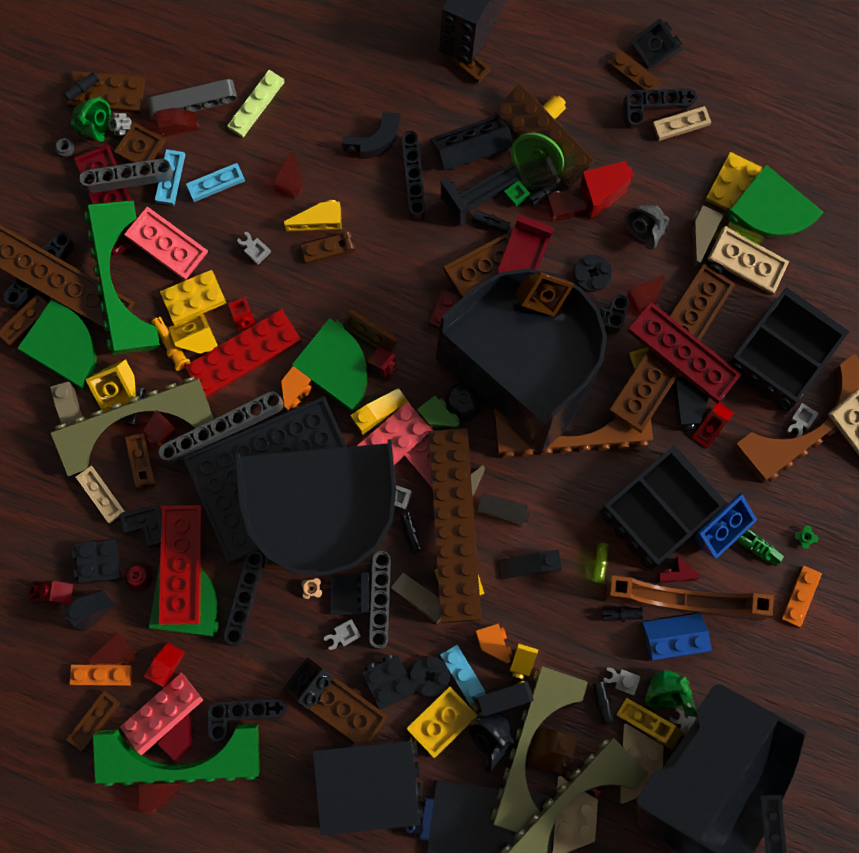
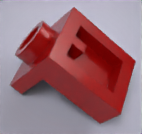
[228,297,256,330]

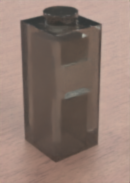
[477,493,530,527]

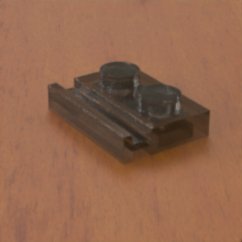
[516,156,561,191]

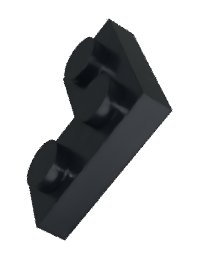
[120,504,161,547]

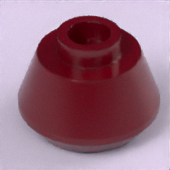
[125,564,152,590]

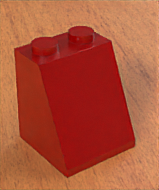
[580,161,633,219]

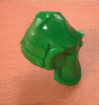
[71,96,112,142]
[645,670,697,717]

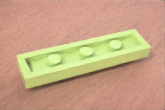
[227,70,284,138]

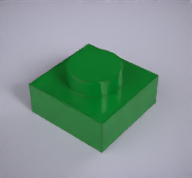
[504,180,530,207]

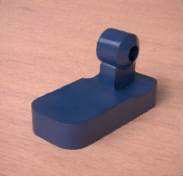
[405,798,434,841]

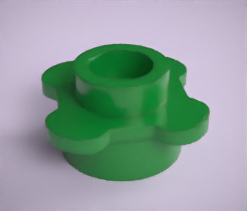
[795,526,818,549]

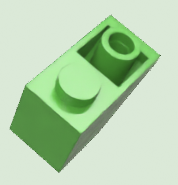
[417,396,460,430]

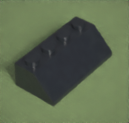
[430,115,513,170]

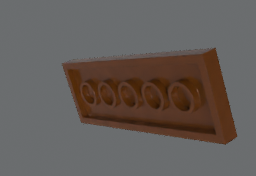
[495,83,595,187]

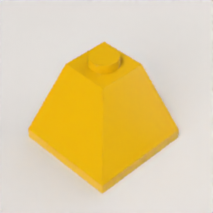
[168,314,218,354]
[85,359,136,412]

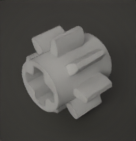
[108,113,132,135]

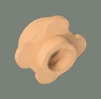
[301,578,322,599]

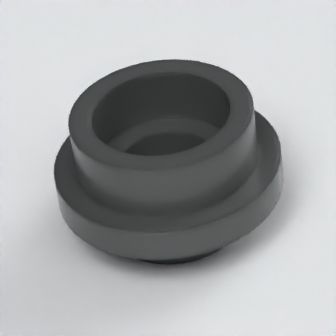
[56,138,74,157]

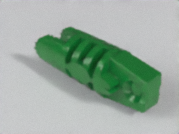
[736,529,784,566]

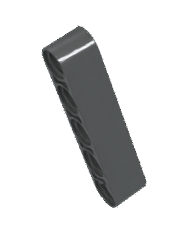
[147,79,237,120]
[80,159,173,193]
[369,551,391,650]

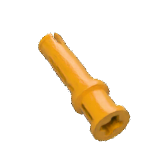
[151,317,191,371]

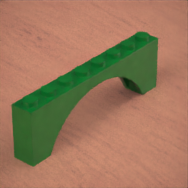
[84,201,160,355]
[93,723,260,786]

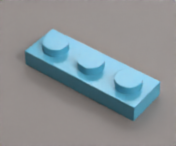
[155,149,185,206]
[186,163,245,202]
[440,645,485,707]

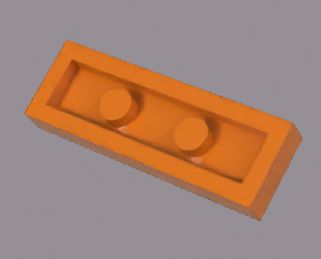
[781,566,822,628]
[70,665,132,686]

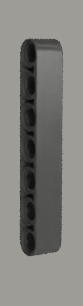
[159,392,284,464]

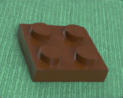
[114,122,166,163]

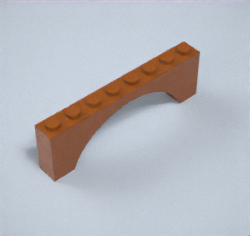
[733,353,859,483]
[494,408,653,458]
[605,575,774,620]

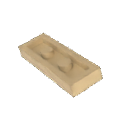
[653,106,711,141]
[76,466,125,524]

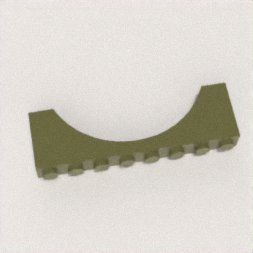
[51,376,214,476]
[490,666,588,833]
[499,738,648,853]

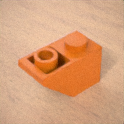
[281,366,313,412]
[475,624,513,665]

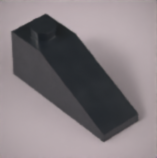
[499,549,562,580]

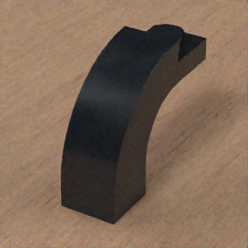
[342,112,401,159]

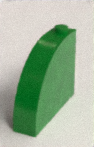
[725,165,823,238]
[18,299,97,391]
[292,318,367,414]
[149,565,220,638]

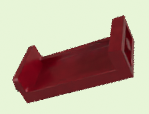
[496,214,554,274]

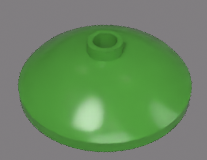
[511,133,564,182]

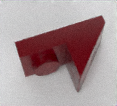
[657,556,700,583]

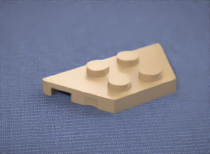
[619,724,664,803]
[553,776,598,853]

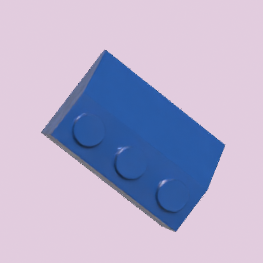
[694,493,757,559]
[642,613,712,662]

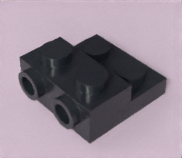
[630,18,682,70]
[72,540,121,584]
[363,654,416,710]
[283,657,334,710]

